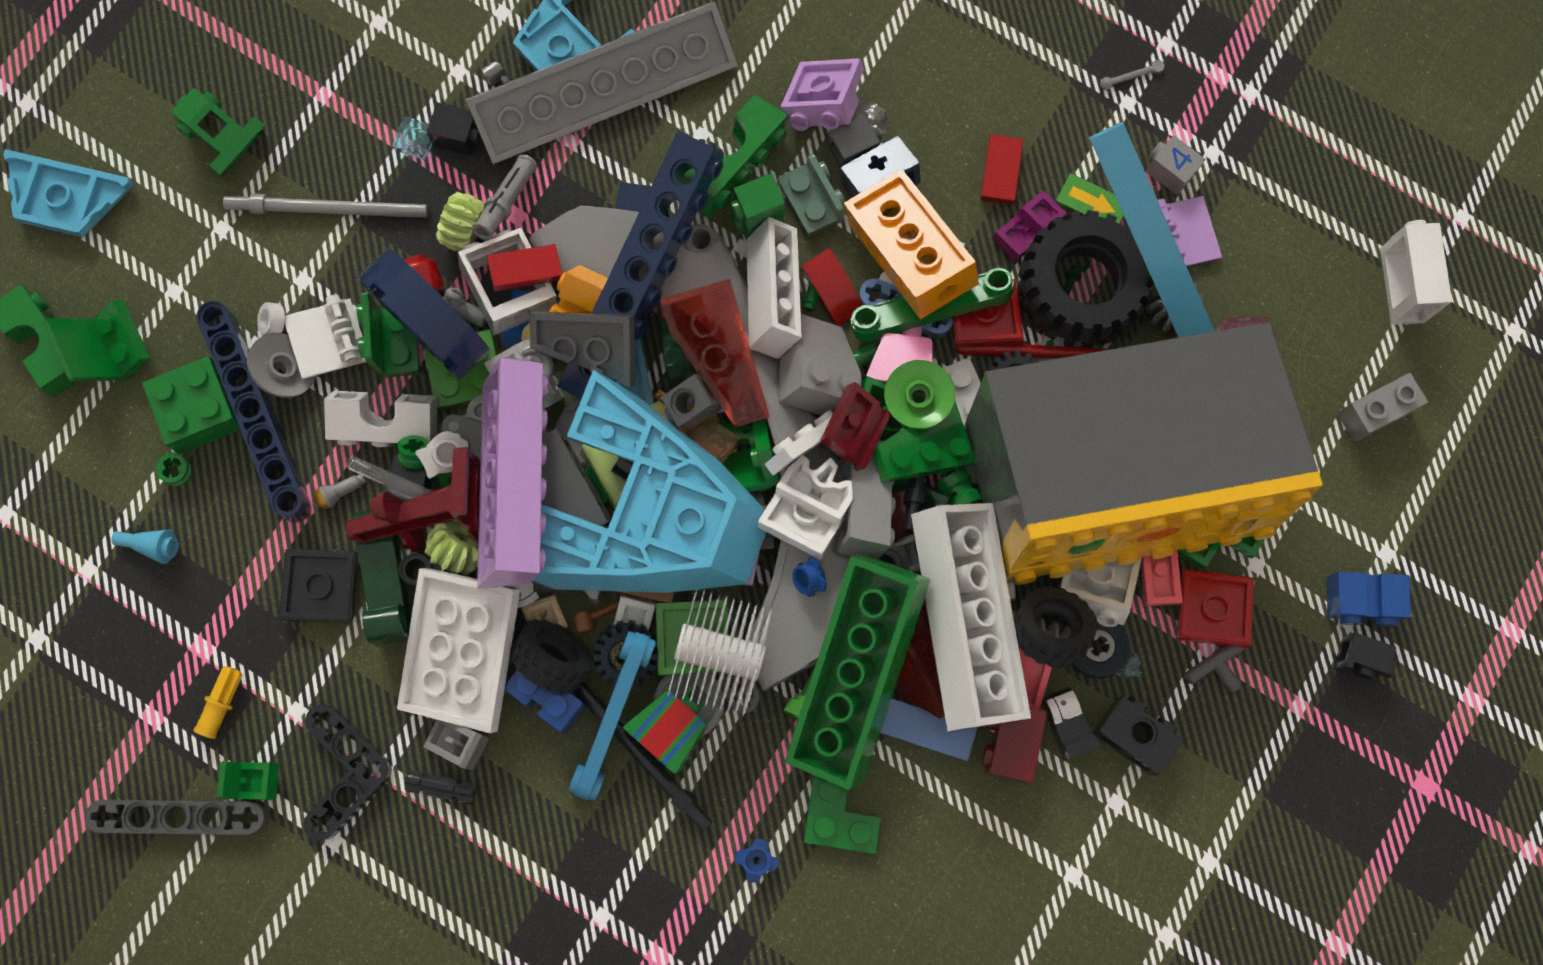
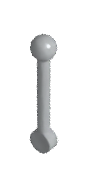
[1100,60,1165,90]

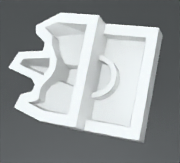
[758,455,853,560]

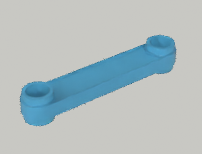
[568,631,656,801]

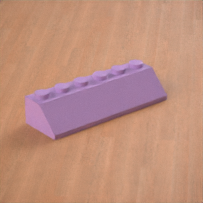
[477,358,548,589]

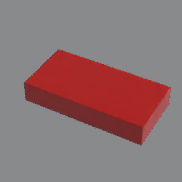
[980,134,1023,205]
[487,244,562,291]

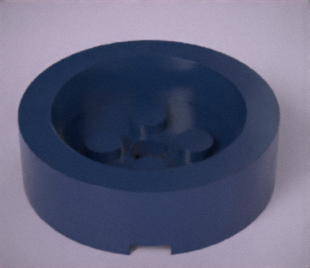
[356,248,491,380]

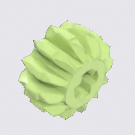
[436,192,484,251]
[424,520,478,576]

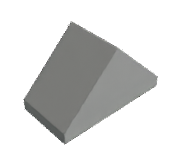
[423,720,490,771]

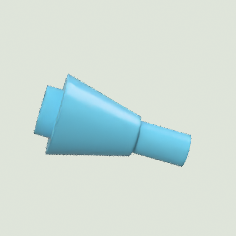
[111,529,179,564]

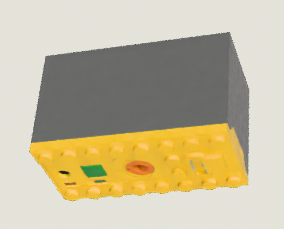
[964,322,1323,585]

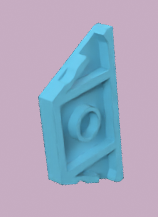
[4,149,134,237]

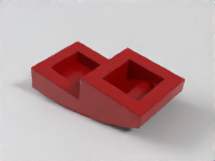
[801,248,863,326]

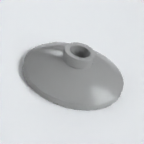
[247,333,316,398]

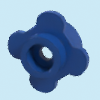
[793,557,827,597]
[735,839,778,883]

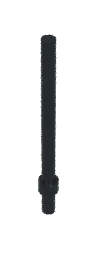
[574,682,713,832]

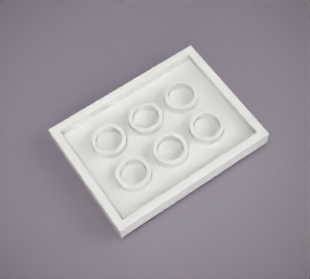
[397,568,521,733]

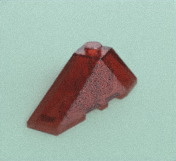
[660,279,770,427]

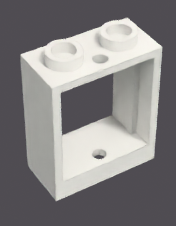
[1380,220,1452,325]
[458,228,557,335]

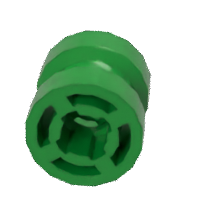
[935,468,982,505]

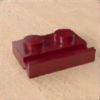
[820,382,891,471]

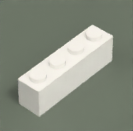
[746,217,802,359]

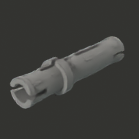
[472,155,537,240]

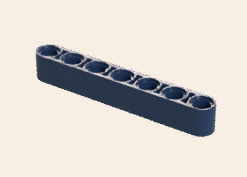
[196,300,311,523]

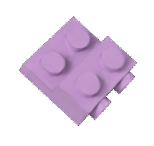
[781,58,864,131]

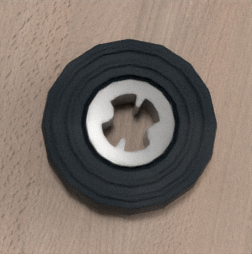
[1071,617,1130,679]

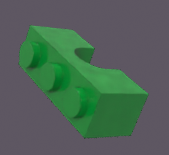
[0,284,76,397]

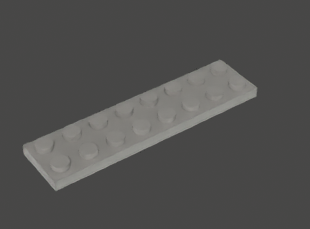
[465,1,738,164]

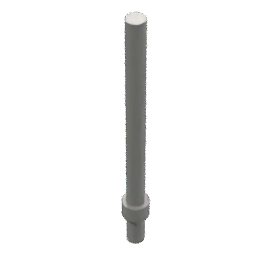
[223,194,428,218]

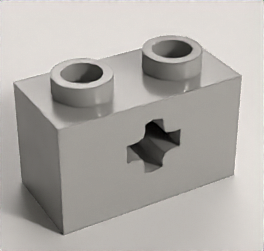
[1337,373,1428,443]

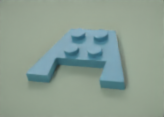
[513,0,635,71]

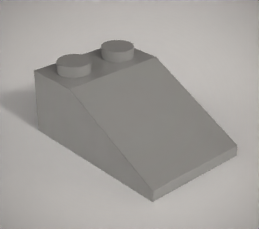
[779,314,861,416]

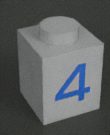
[1146,135,1206,196]

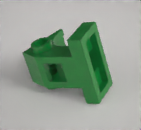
[170,88,265,179]

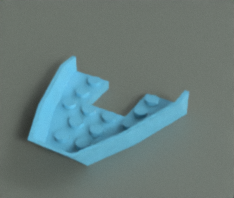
[532,370,767,593]

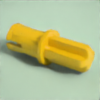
[193,666,242,739]

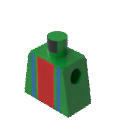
[623,685,711,775]

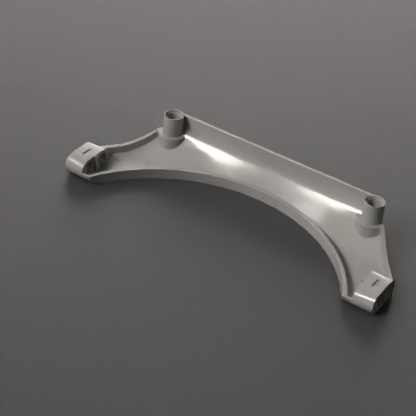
[529,205,851,691]

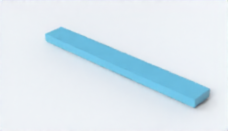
[1089,121,1215,338]

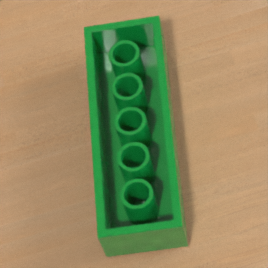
[784,554,931,790]

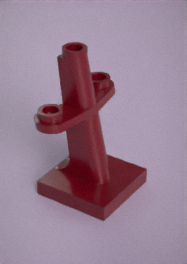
[346,447,481,552]

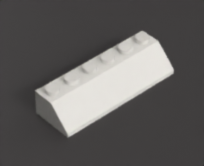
[911,503,1031,731]

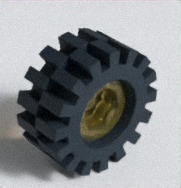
[593,620,658,687]

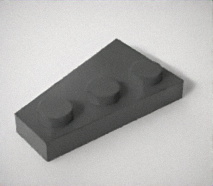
[530,312,635,388]

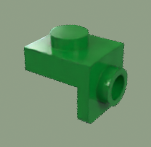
[217,761,280,800]

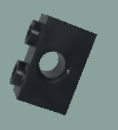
[1092,696,1184,776]

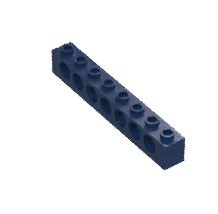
[557,131,725,399]

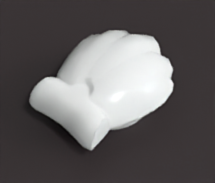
[415,431,468,479]

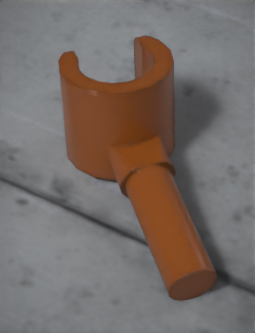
[573,601,619,634]

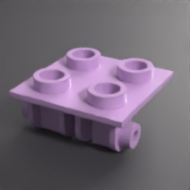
[1158,196,1222,266]

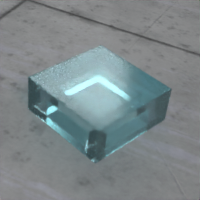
[392,116,432,160]

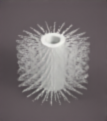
[668,589,772,716]

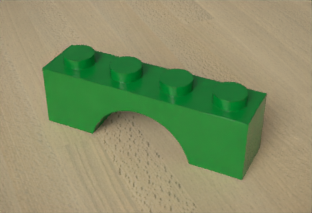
[684,94,788,218]

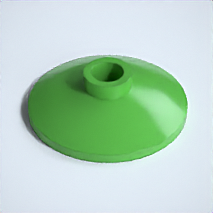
[884,360,955,429]

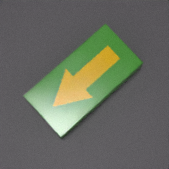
[1055,173,1124,224]

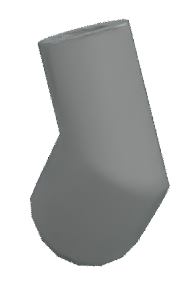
[443,288,487,328]

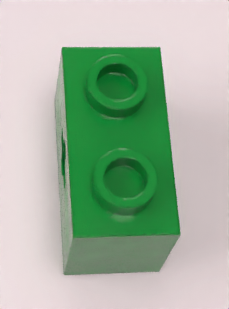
[730,173,785,242]

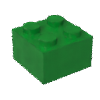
[142,356,240,455]

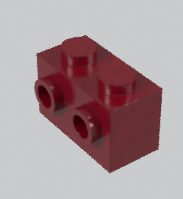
[981,707,1047,784]

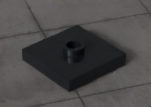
[279,549,359,623]

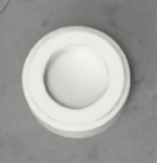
[257,302,285,336]

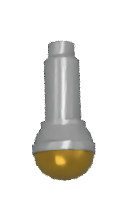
[313,473,366,509]

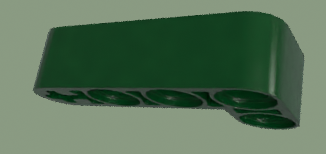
[353,510,411,647]

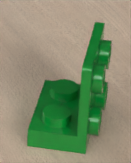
[356,292,421,378]
[43,300,151,382]
[718,413,781,493]

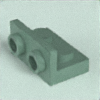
[777,154,846,238]

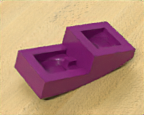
[992,191,1067,262]

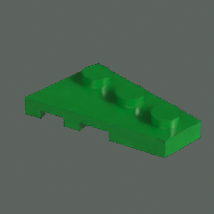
[873,401,976,483]

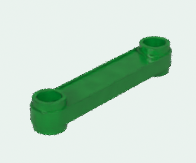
[851,268,1014,343]

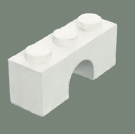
[324,391,438,447]

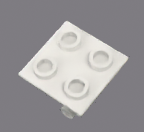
[285,295,366,379]

